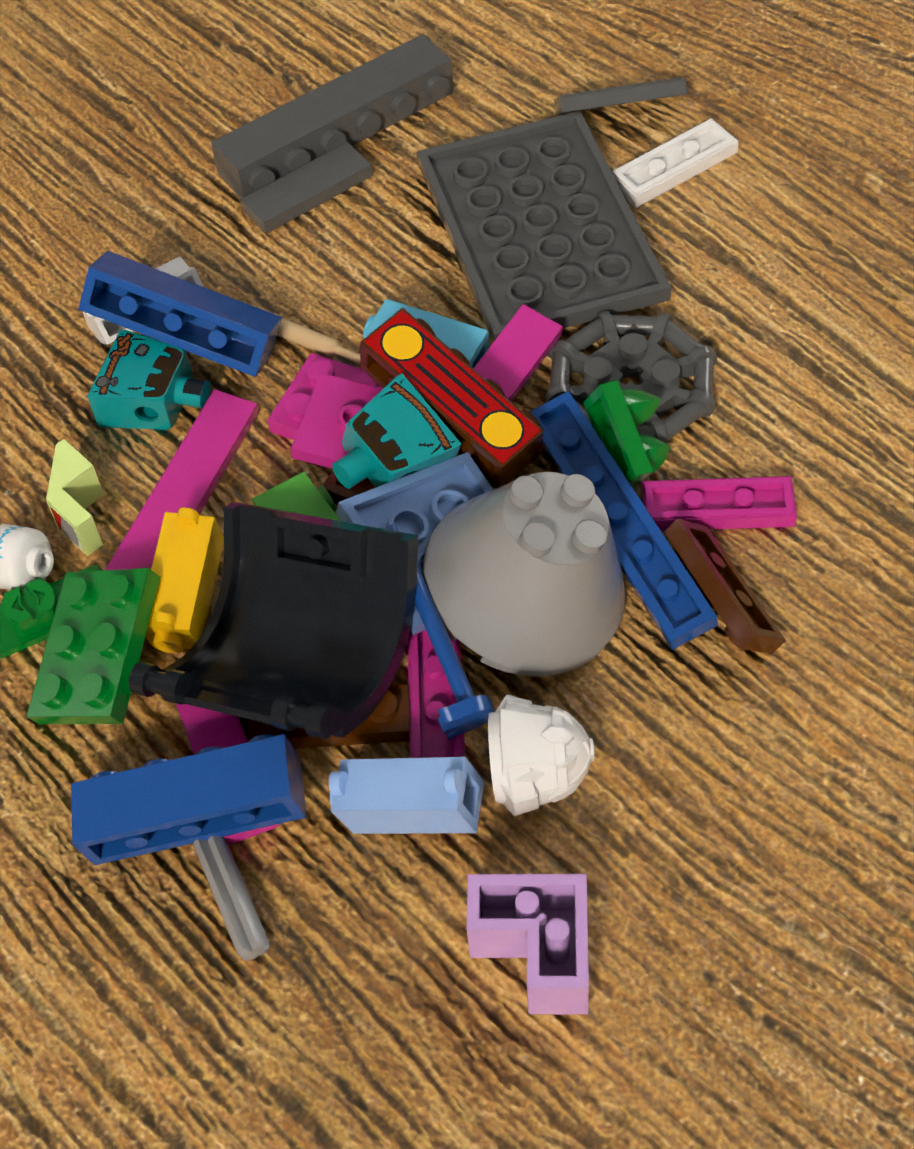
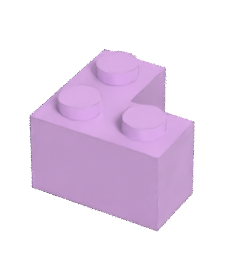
[467,874,589,1014]

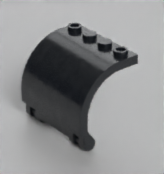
[129,502,418,739]

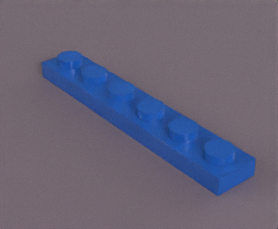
[530,391,718,650]

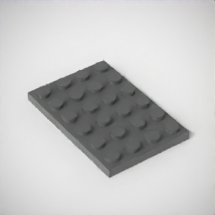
[417,111,671,342]

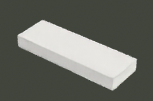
[611,118,739,208]

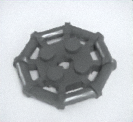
[545,311,717,444]

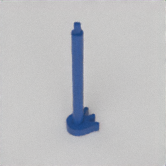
[386,524,495,740]

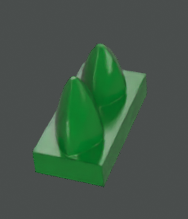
[583,380,670,488]

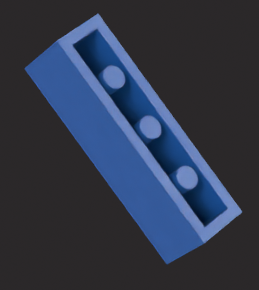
[78,251,282,377]
[71,734,307,865]

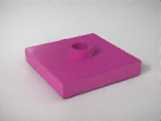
[291,373,383,468]

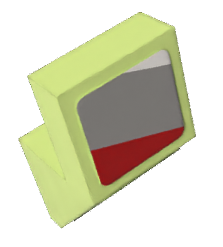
[46,439,104,557]

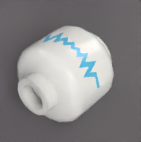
[0,524,54,590]

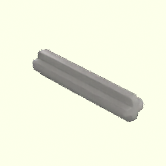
[193,836,270,961]

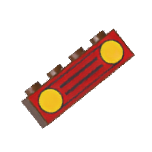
[360,307,544,488]

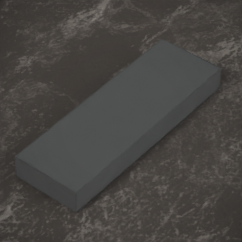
[554,77,687,114]
[240,142,373,234]

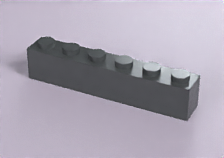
[211,34,454,198]

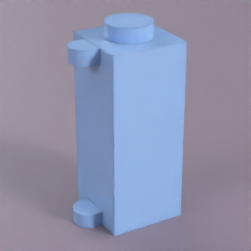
[328,757,484,834]

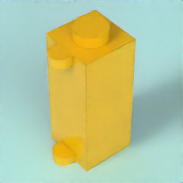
[146,507,224,653]

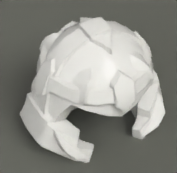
[488,694,595,816]

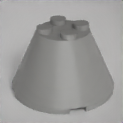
[422,472,626,676]

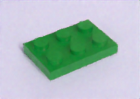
[26,568,160,724]

